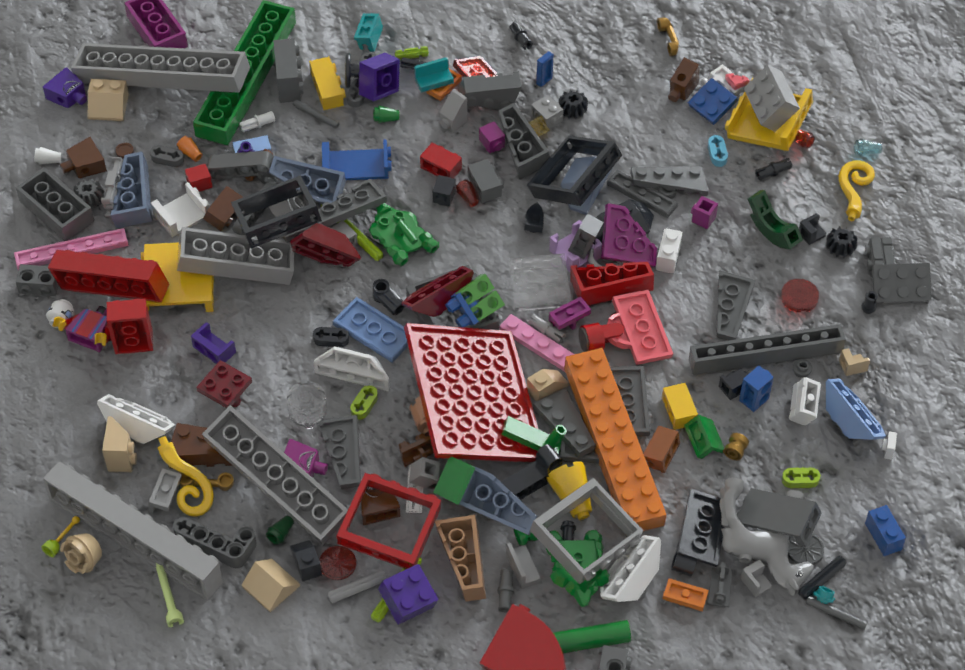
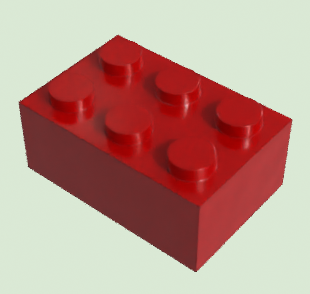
[107,298,154,354]

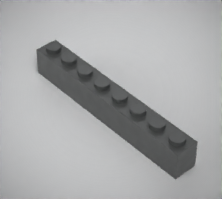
[689,324,846,375]

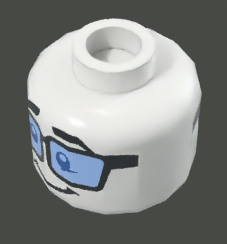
[46,299,75,328]

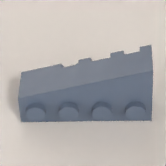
[110,152,152,228]

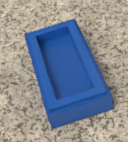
[536,51,554,87]

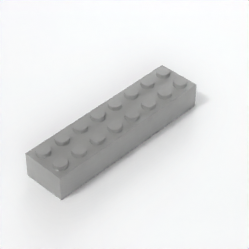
[202,405,348,545]

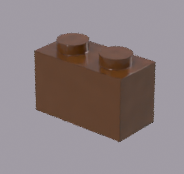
[203,186,243,231]

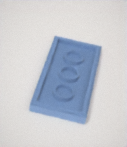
[332,297,408,363]

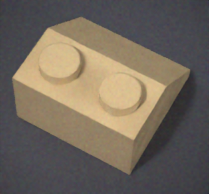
[88,79,129,121]
[102,416,137,472]

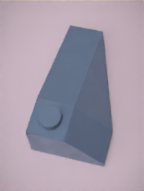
[269,156,346,204]
[459,466,538,535]

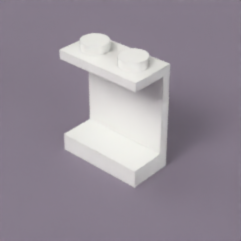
[151,183,210,237]

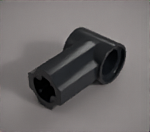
[373,279,405,315]

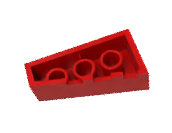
[570,262,654,305]

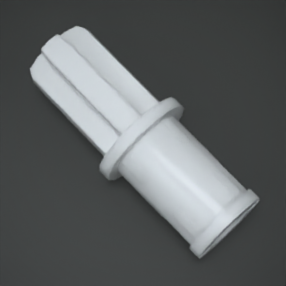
[239,111,275,132]

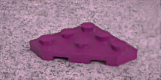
[601,203,657,268]

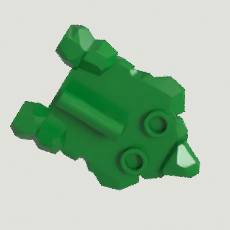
[369,203,439,267]
[546,530,610,607]

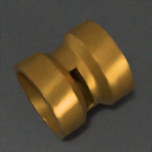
[723,433,749,461]

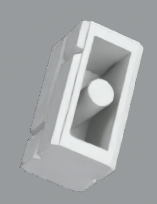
[656,228,683,273]
[789,377,821,425]

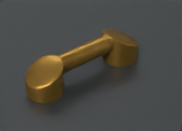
[657,17,679,56]
[179,472,234,491]

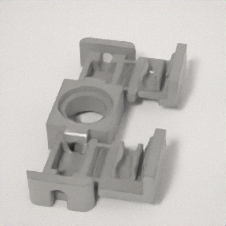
[101,157,123,218]

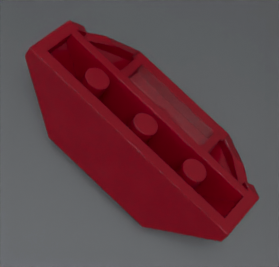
[291,223,361,267]
[401,266,474,317]

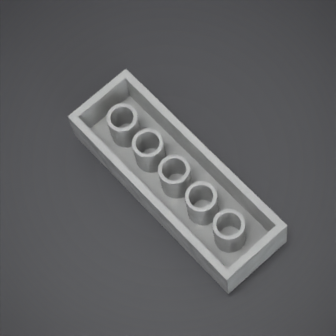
[177,227,294,285]

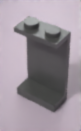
[737,488,822,547]

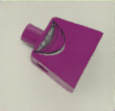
[284,439,328,478]

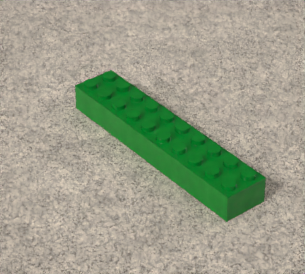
[193,0,296,146]

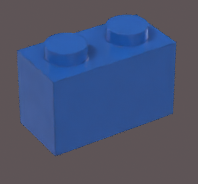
[865,505,906,556]

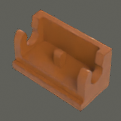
[643,426,680,473]

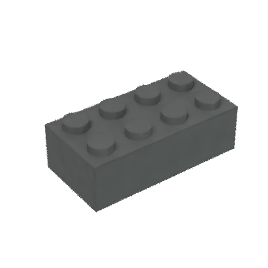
[16,167,94,241]

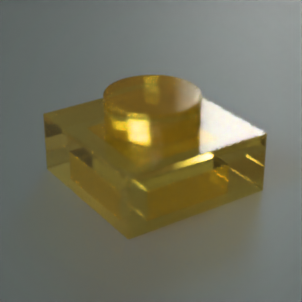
[528,115,550,137]

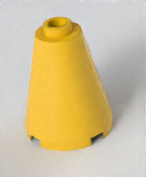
[546,461,592,520]

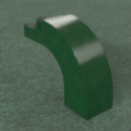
[748,190,803,249]

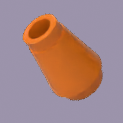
[177,136,203,162]

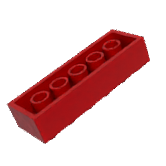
[48,249,170,303]

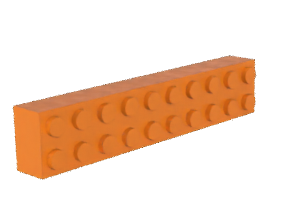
[564,348,667,536]

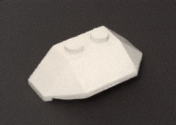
[314,347,389,391]
[97,394,175,444]
[600,535,661,602]

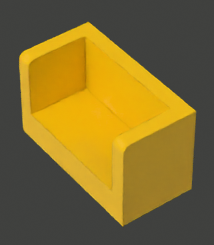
[662,383,698,430]

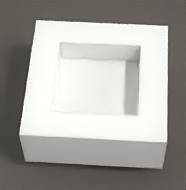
[881,432,897,460]

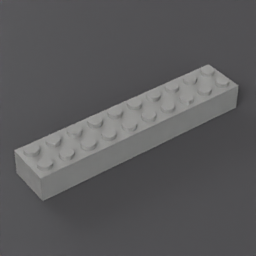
[71,43,250,93]
[43,461,223,601]

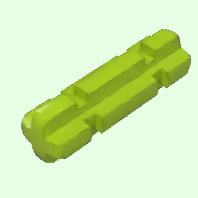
[395,46,429,60]

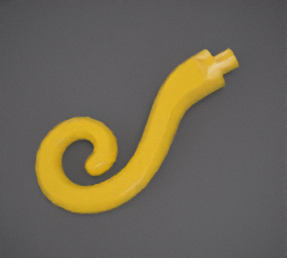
[838,160,875,221]
[158,436,214,517]

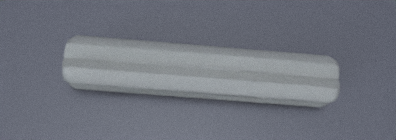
[328,570,387,603]

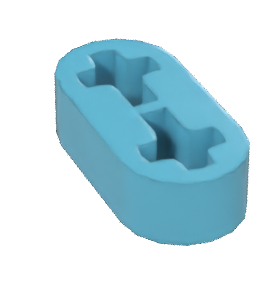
[708,135,728,167]

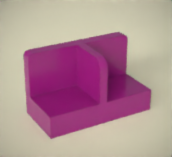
[548,296,591,330]

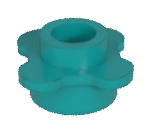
[814,586,835,604]

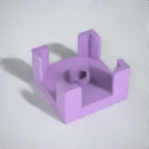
[549,220,602,272]

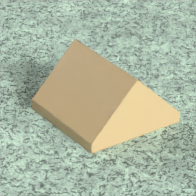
[242,559,300,612]

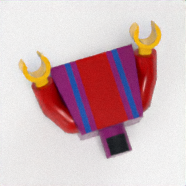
[52,306,112,352]

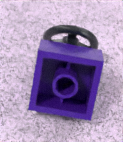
[345,53,400,101]

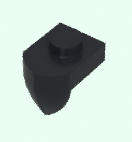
[524,202,544,233]

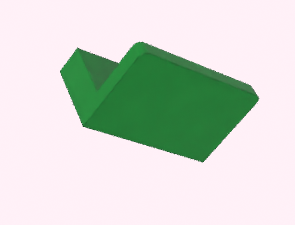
[684,415,724,459]

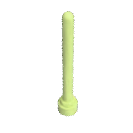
[156,563,184,627]

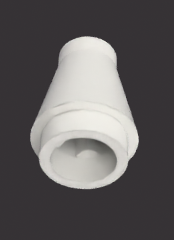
[34,147,61,165]

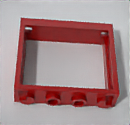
[337,473,441,569]

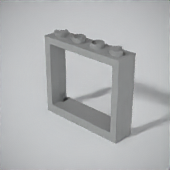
[530,478,643,584]

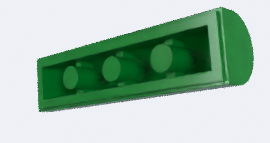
[553,620,631,653]

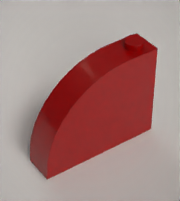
[480,604,566,670]

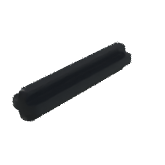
[798,556,847,599]

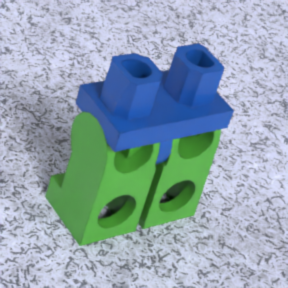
[445,274,505,327]

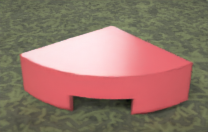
[725,73,750,90]

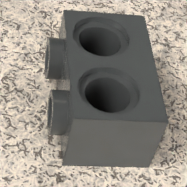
[568,214,604,259]
[16,264,59,296]

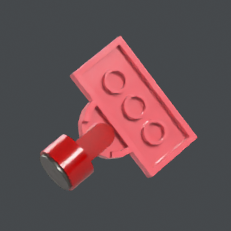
[578,290,673,365]

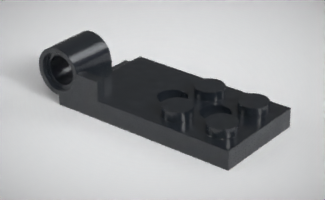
[671,488,725,576]

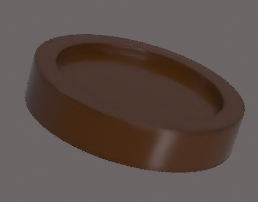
[115,143,134,159]

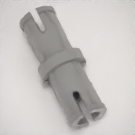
[528,314,566,344]

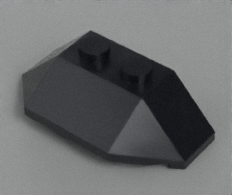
[593,199,654,245]

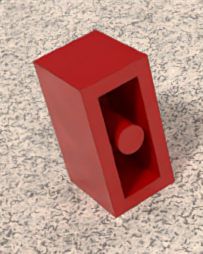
[420,143,462,178]

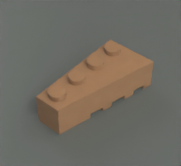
[435,515,486,602]

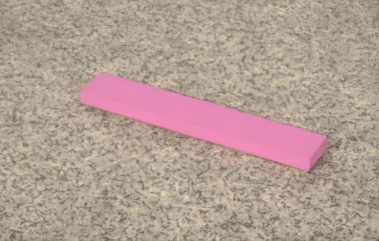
[14,228,128,271]

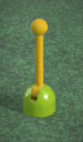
[41,516,80,557]

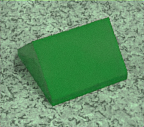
[433,457,476,505]

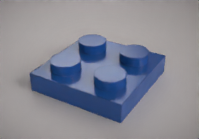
[688,78,738,125]

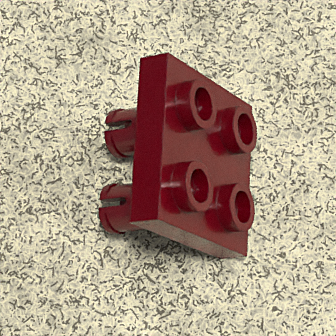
[196,360,252,408]

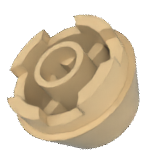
[60,533,102,574]

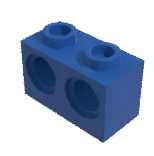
[739,365,774,412]

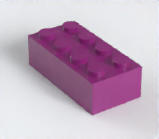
[124,0,188,49]

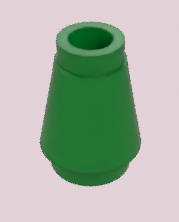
[373,106,399,123]

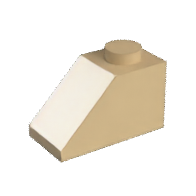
[527,369,569,402]

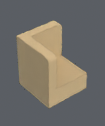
[839,348,870,376]

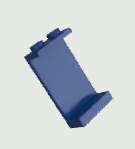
[322,139,392,180]

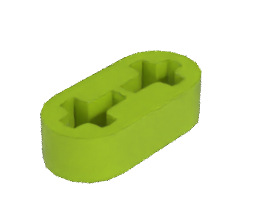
[350,385,378,420]
[781,467,821,488]

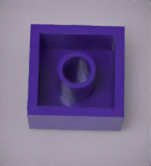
[378,564,439,625]

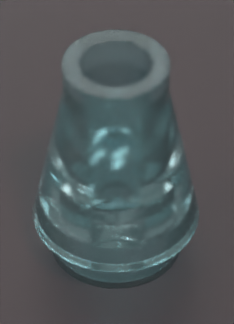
[854,138,882,156]

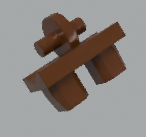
[399,433,434,467]

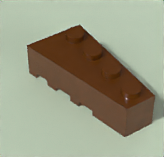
[168,423,233,469]

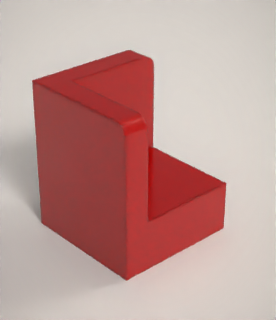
[185,164,212,192]

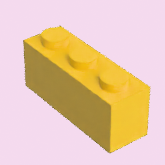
[309,57,346,110]

